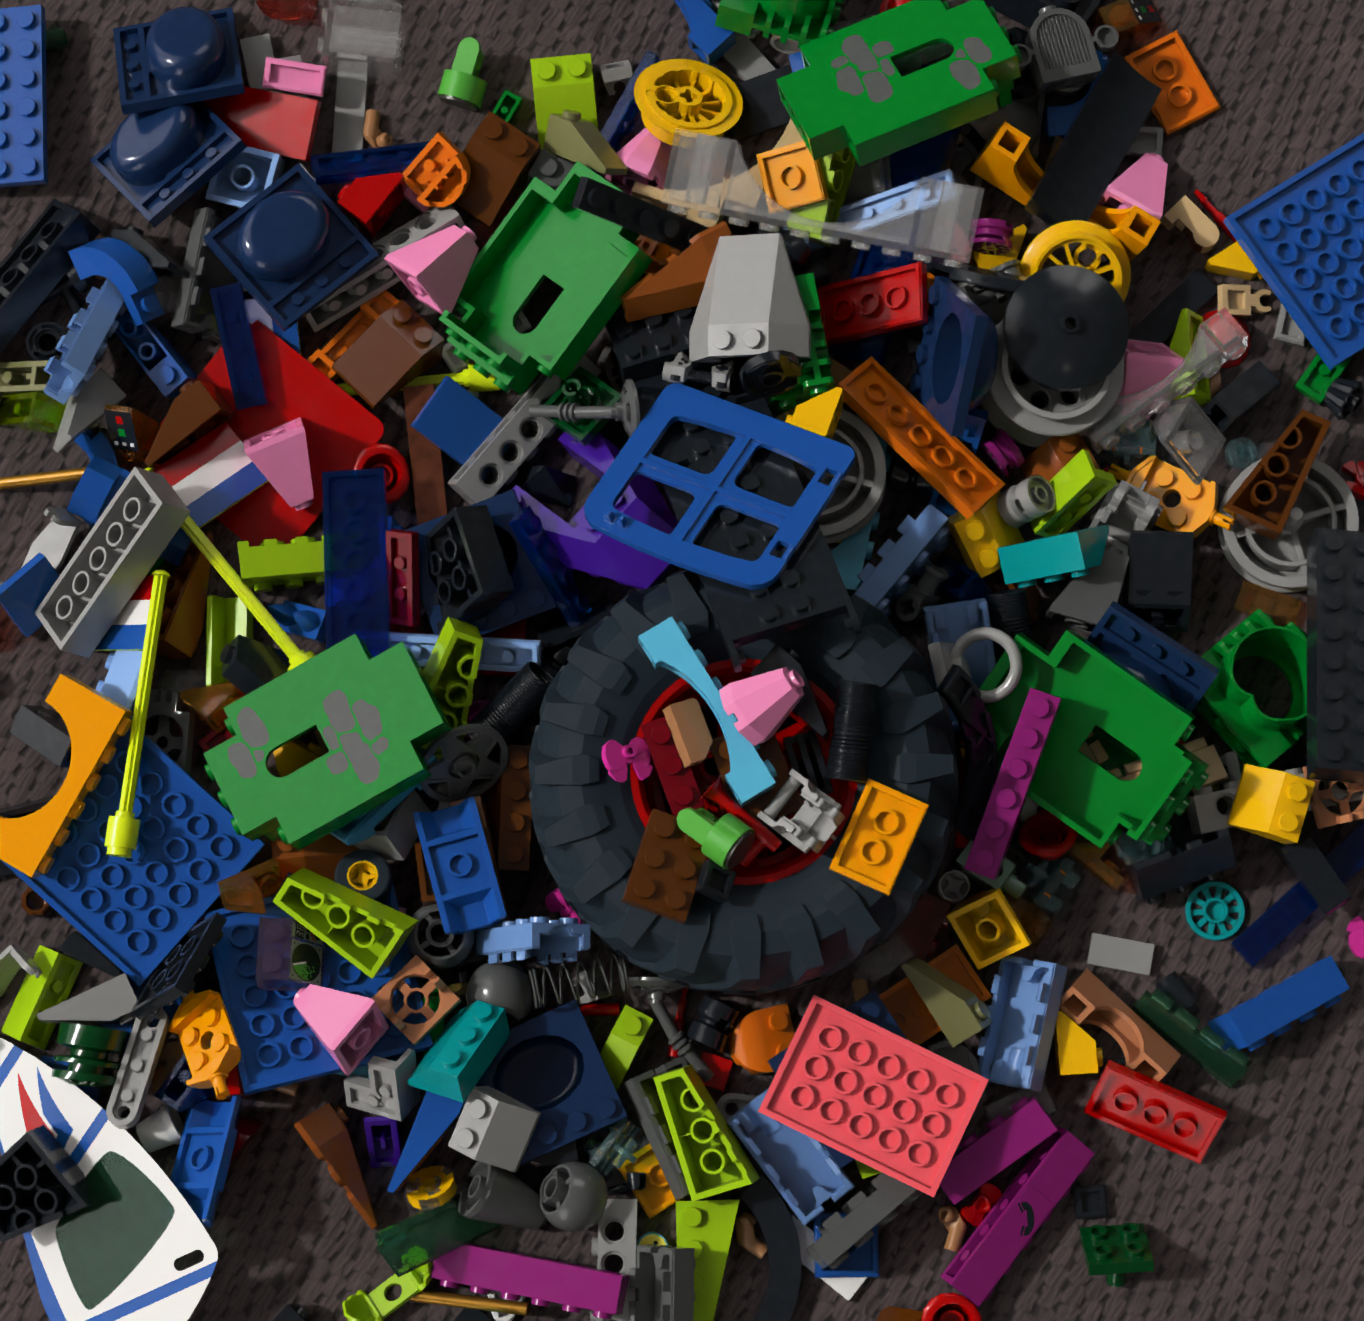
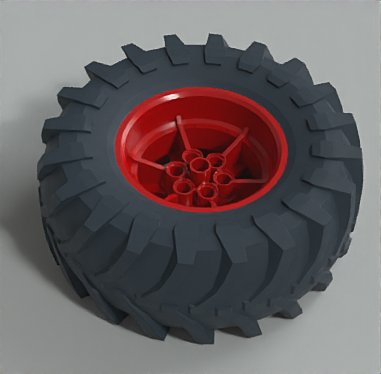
[529,570,958,995]

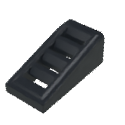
[58,931,124,977]

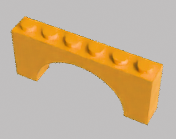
[970,121,1161,262]
[0,673,133,878]

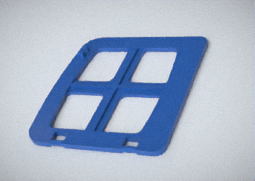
[584,383,855,590]

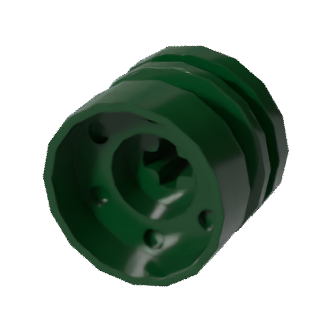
[51,1022,127,1088]

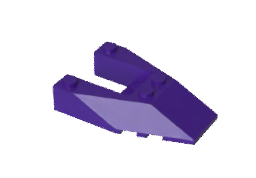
[513,432,678,590]

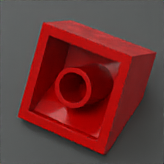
[337,172,407,239]

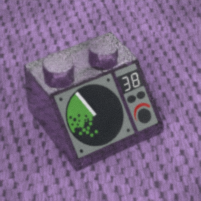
[256,917,326,991]

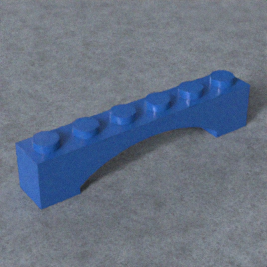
[673,0,736,66]

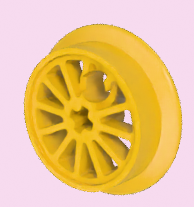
[634,59,743,149]
[1020,220,1131,302]

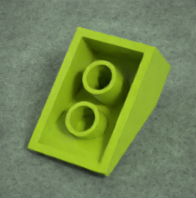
[530,53,598,155]

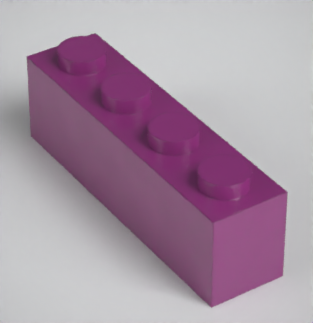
[940,1095,1058,1205]

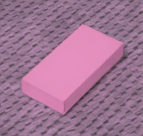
[262,57,327,98]

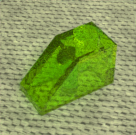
[0,392,67,433]

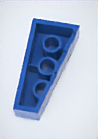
[1207,955,1350,1055]

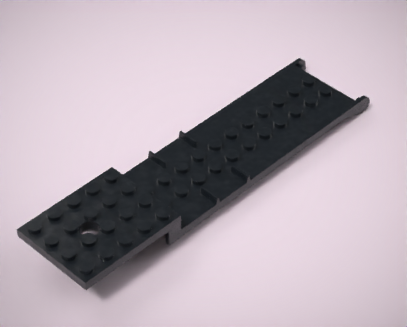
[605,252,862,673]

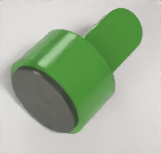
[437,37,488,111]
[677,807,755,870]

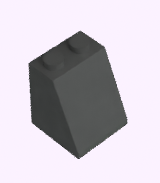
[1043,546,1130,634]

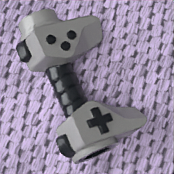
[662,352,734,393]

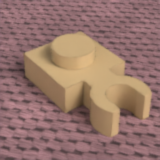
[1217,284,1271,317]

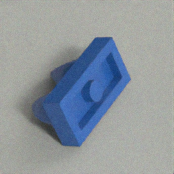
[268,600,334,643]

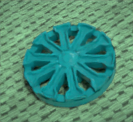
[1185,881,1245,941]

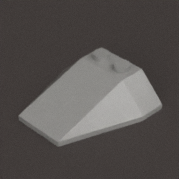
[689,233,811,363]

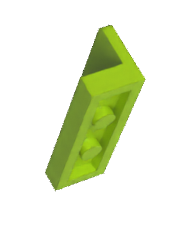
[1030,449,1117,537]
[206,595,253,692]
[1,945,83,1050]

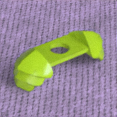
[342,1247,434,1321]

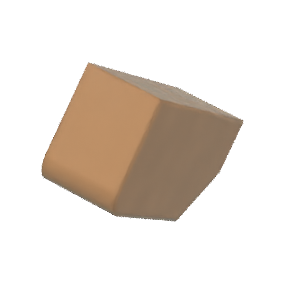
[662,698,713,768]

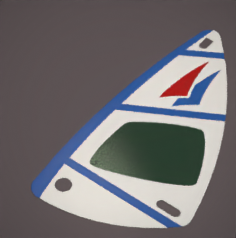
[0,1037,218,1321]

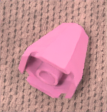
[605,128,672,195]
[719,667,805,746]

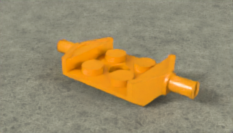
[1108,454,1235,539]
[168,989,241,1100]

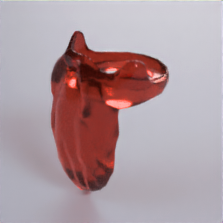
[256,0,318,21]

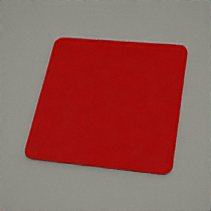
[139,320,385,547]

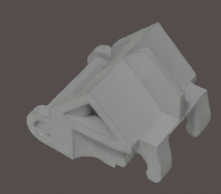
[1089,479,1164,546]
[756,769,845,854]

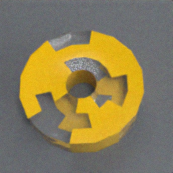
[405,1166,457,1210]

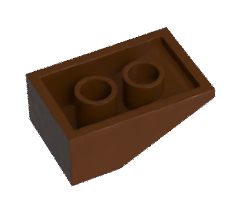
[454,111,541,228]
[332,299,445,409]
[145,380,236,468]

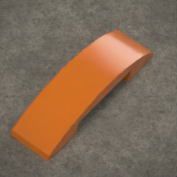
[307,290,399,382]

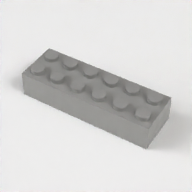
[34,466,190,658]

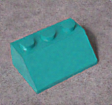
[997,524,1109,588]
[407,1000,511,1103]

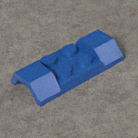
[67,455,191,567]
[412,796,507,935]
[160,1095,243,1228]

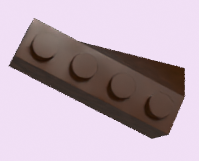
[1222,409,1331,541]
[481,744,533,874]

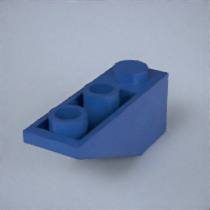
[114,310,198,399]

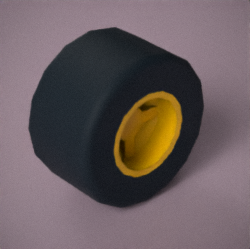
[334,849,392,904]

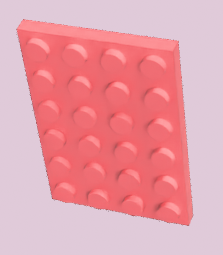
[758,995,989,1198]

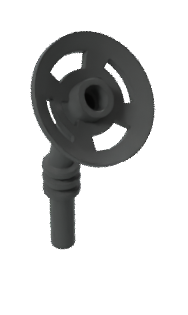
[529,379,640,438]
[629,977,715,1082]

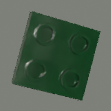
[544,366,621,446]
[1080,1223,1154,1287]

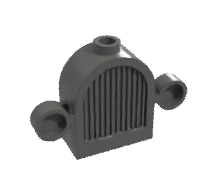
[1012,5,1119,94]

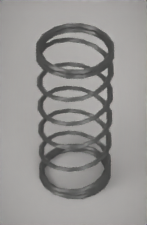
[529,953,630,1009]

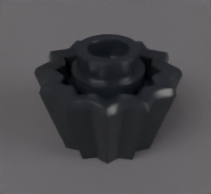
[1323,378,1363,420]

